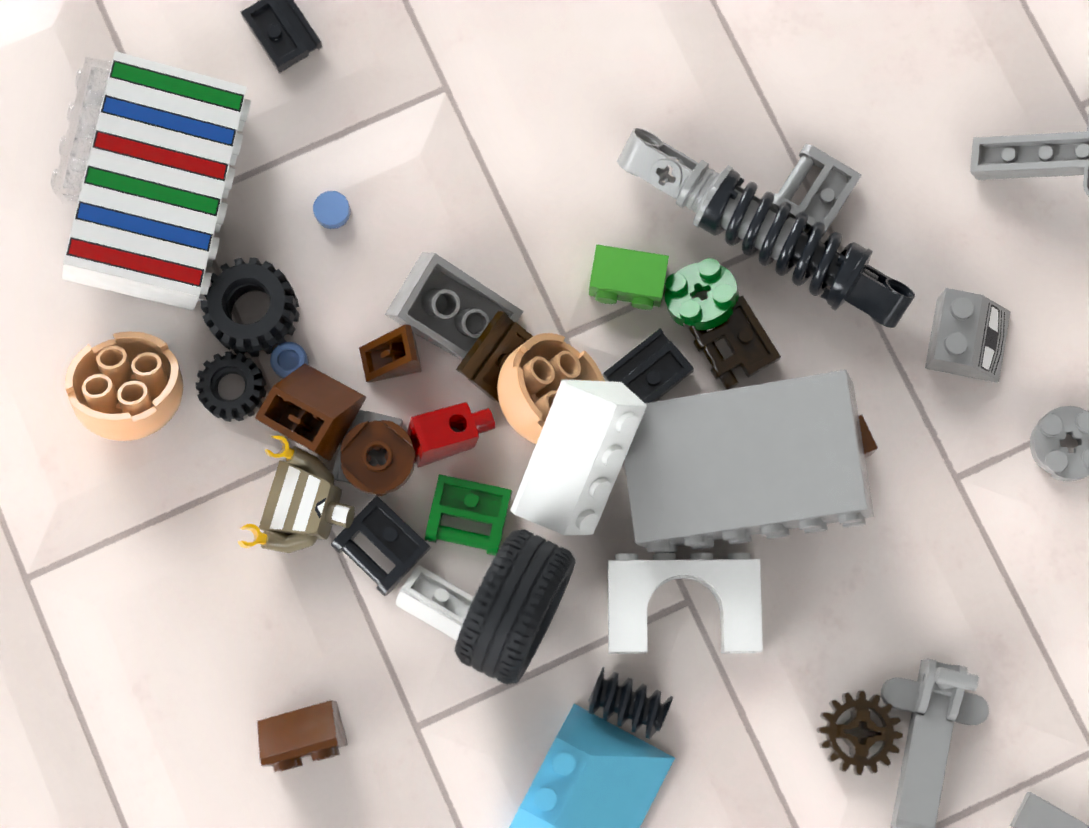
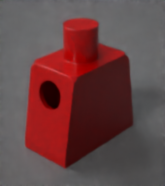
[406,402,495,468]

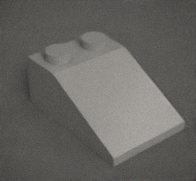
[385,252,523,360]

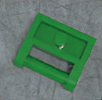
[425,474,512,556]

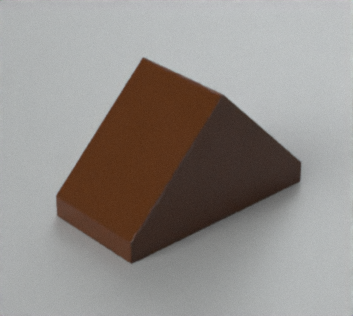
[359,325,422,382]

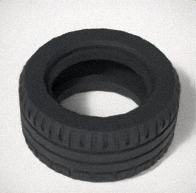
[455,529,575,685]

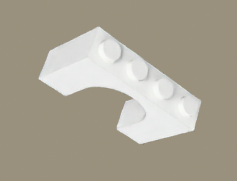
[607,553,763,654]

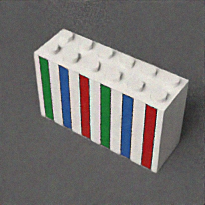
[62,51,251,310]

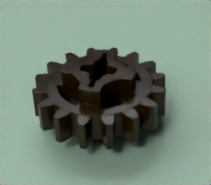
[817,691,903,775]

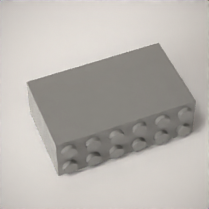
[624,370,874,554]

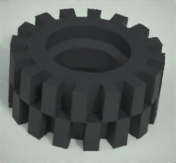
[196,351,267,422]

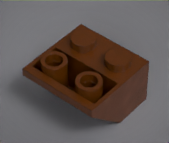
[254,363,367,461]
[257,700,348,772]

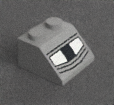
[925,288,1011,383]

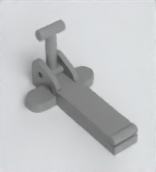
[970,114,1089,197]
[881,659,989,828]

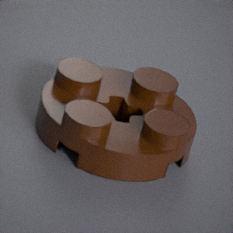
[340,420,416,496]

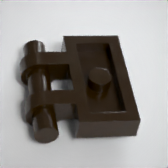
[689,295,781,390]

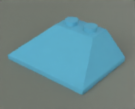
[509,704,675,828]

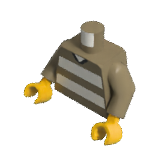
[238,435,355,553]

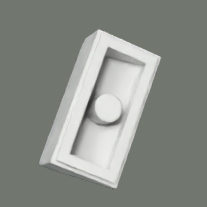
[396,565,474,640]

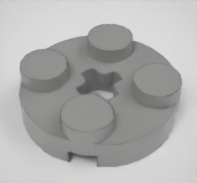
[1030,406,1089,481]

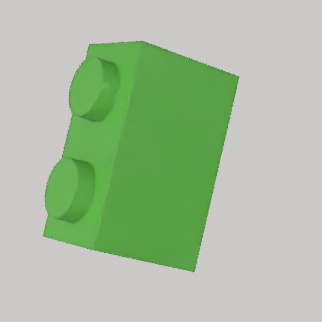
[589,244,669,310]

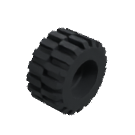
[201,257,299,357]

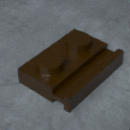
[456,311,533,402]

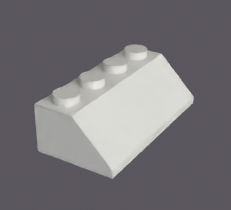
[511,379,647,535]

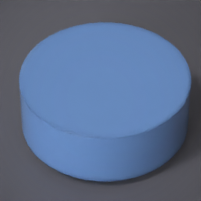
[313,191,350,229]
[270,342,309,379]

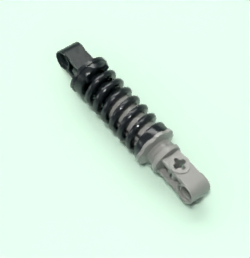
[617,128,915,328]

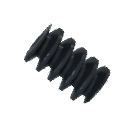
[589,667,673,739]

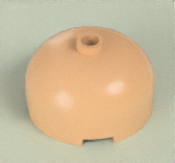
[65,331,183,441]
[497,333,604,444]

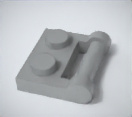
[771,144,862,238]

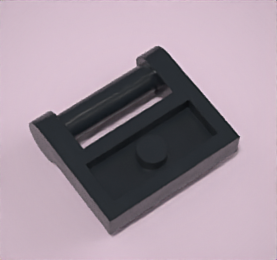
[331,496,431,596]

